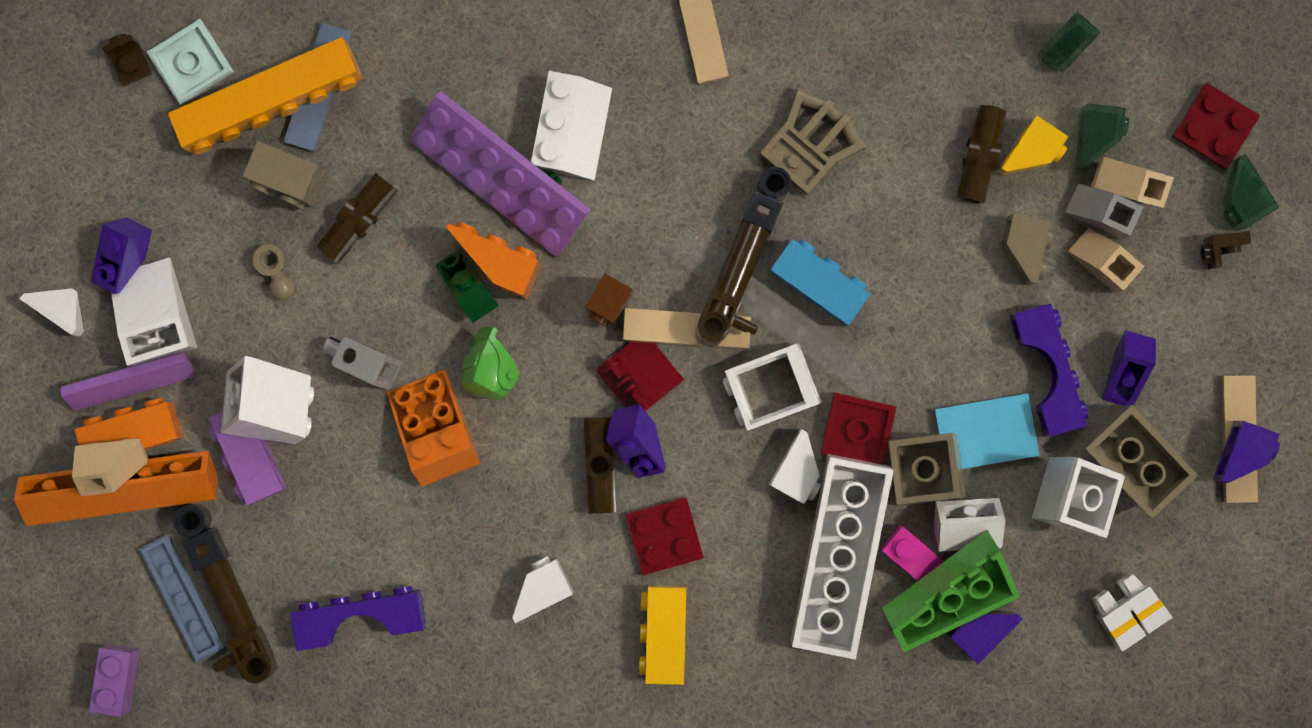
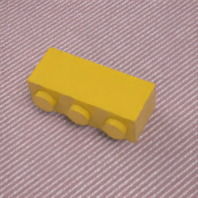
[639,585,686,685]

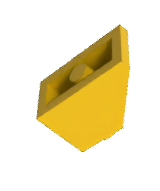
[997,116,1069,175]

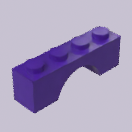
[1009,303,1089,437]
[290,585,427,651]

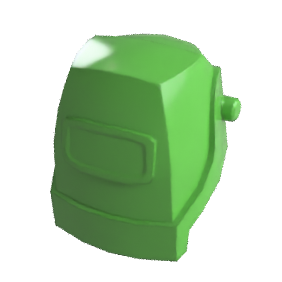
[461,327,519,400]

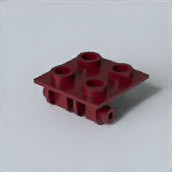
[596,342,684,411]

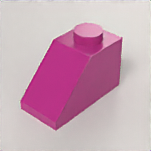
[879,525,943,581]

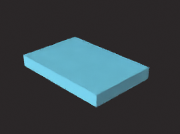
[934,393,1040,469]

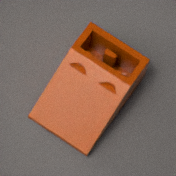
[446,221,541,299]
[387,369,481,487]

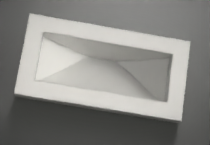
[20,288,84,336]

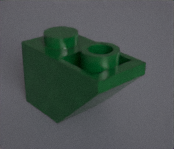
[436,248,499,323]

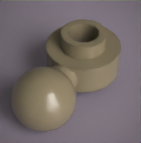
[253,244,295,300]

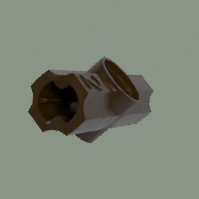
[957,105,1007,204]
[316,173,398,264]
[584,417,616,514]

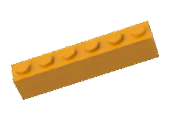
[168,37,364,154]

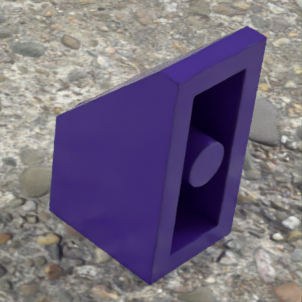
[1102,330,1156,406]
[1213,421,1280,483]
[947,612,1023,664]

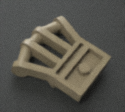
[759,87,868,195]

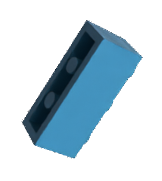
[769,239,870,327]

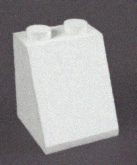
[221,356,314,444]
[1032,457,1125,538]

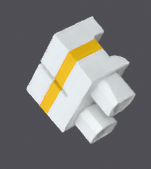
[1092,573,1173,652]

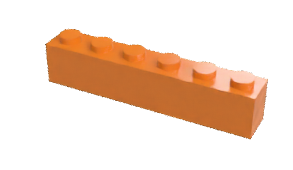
[14,450,218,526]

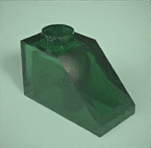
[1039,11,1101,72]
[1074,103,1129,171]
[1222,154,1280,231]

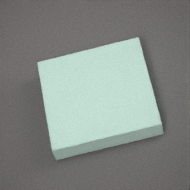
[147,19,235,106]

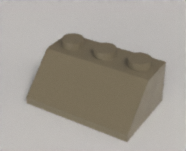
[1084,405,1199,519]

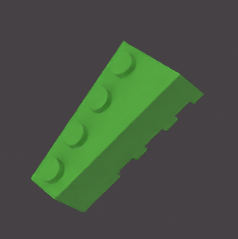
[882,530,1020,653]

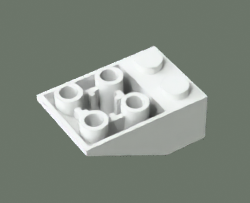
[111,258,197,366]

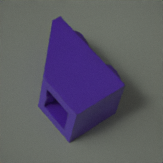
[90,217,152,294]
[606,404,666,478]

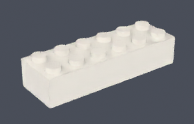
[790,454,894,660]

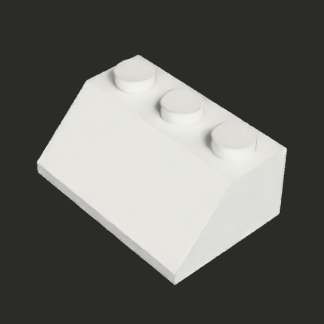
[531,71,612,181]

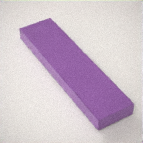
[61,352,196,411]

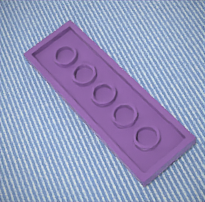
[409,91,591,258]

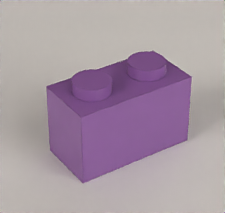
[89,644,140,717]

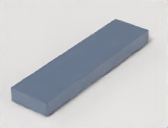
[284,22,353,152]
[139,534,226,662]

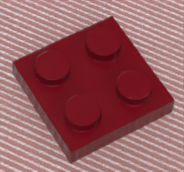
[1172,82,1260,170]
[820,392,897,465]
[626,497,704,576]

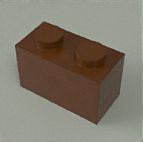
[585,273,633,328]

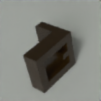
[102,34,153,87]
[1200,231,1251,270]

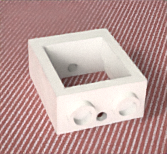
[723,343,821,431]

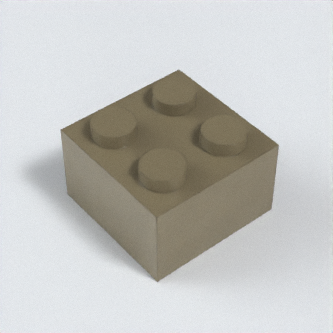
[242,141,327,210]
[889,433,966,506]

